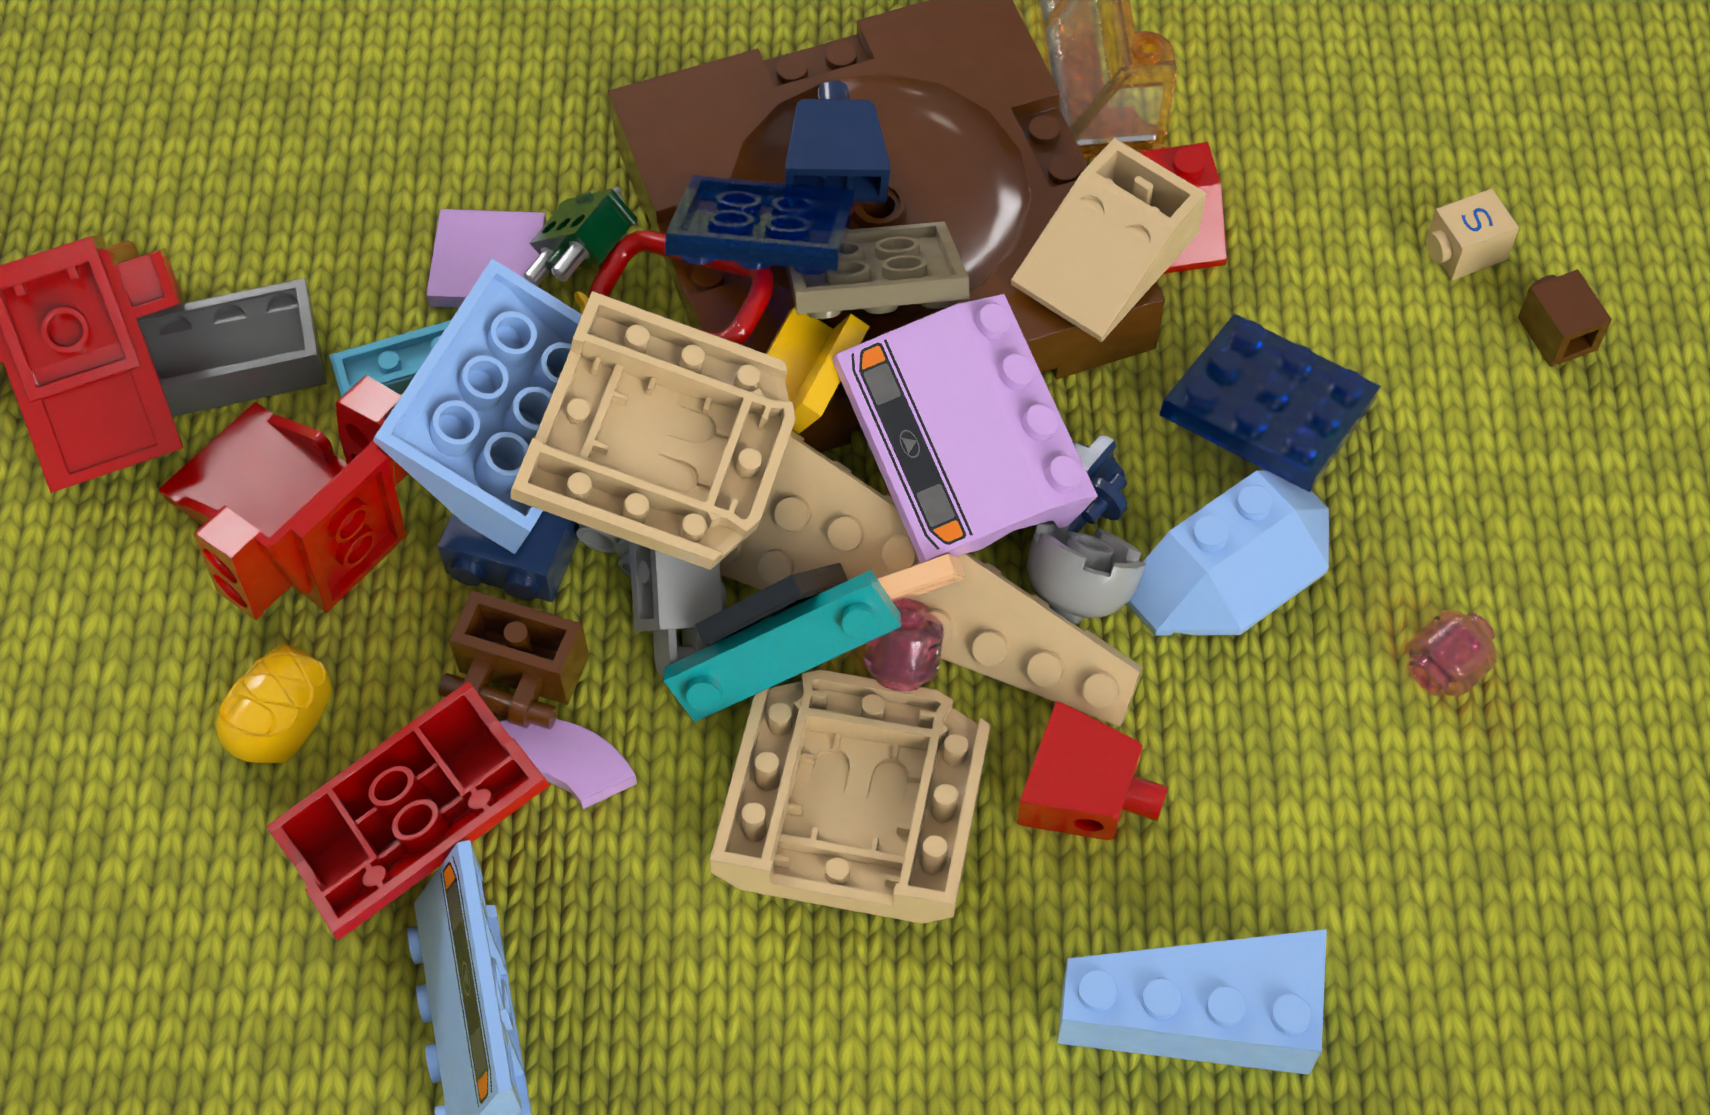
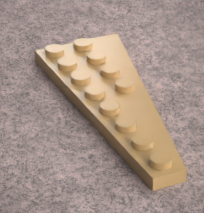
[719,431,1143,726]

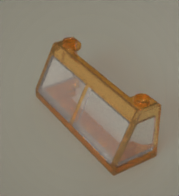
[1037,0,1177,158]

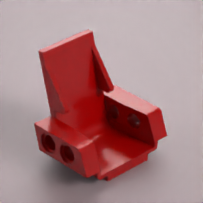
[0,234,183,493]
[158,375,409,620]

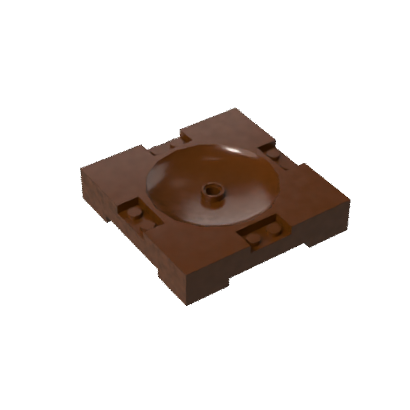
[608,0,1165,453]

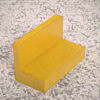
[766,307,870,433]

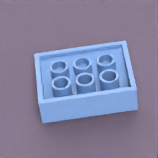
[373,258,582,554]

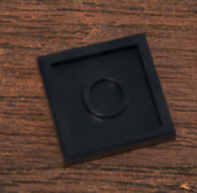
[695,563,848,645]

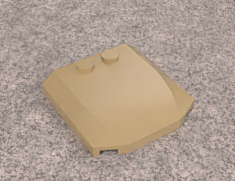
[510,291,796,570]
[710,670,991,924]

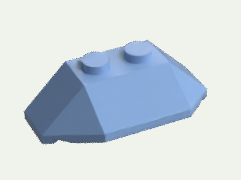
[1127,470,1329,636]

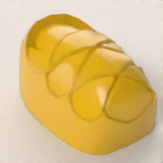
[215,643,332,764]

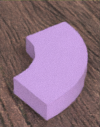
[499,719,637,809]

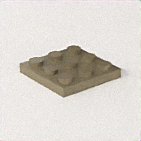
[782,221,970,319]

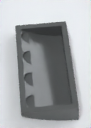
[137,278,327,417]

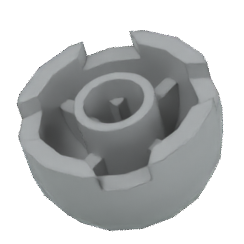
[1026,520,1146,624]

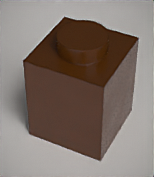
[1518,269,1612,368]

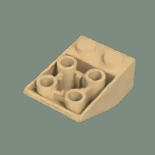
[1011,138,1206,342]

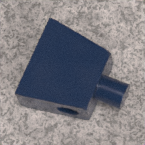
[784,81,890,203]

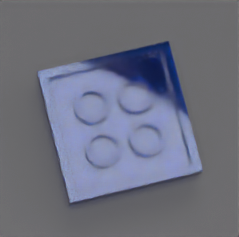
[665,175,855,275]
[1159,313,1381,492]

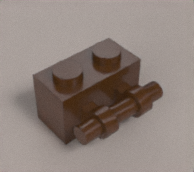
[438,590,589,730]

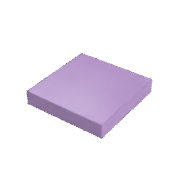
[426,209,547,308]

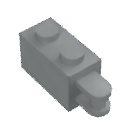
[629,541,727,677]

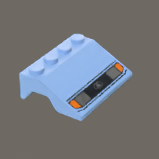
[407,840,532,1115]

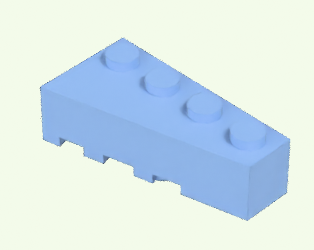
[1057,929,1327,1075]

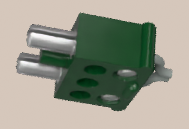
[523,187,638,287]

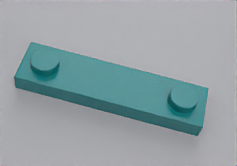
[663,570,901,722]

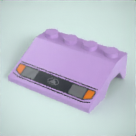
[832,294,1097,563]

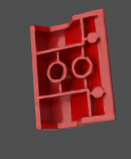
[266,681,550,941]

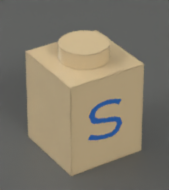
[1425,188,1519,281]

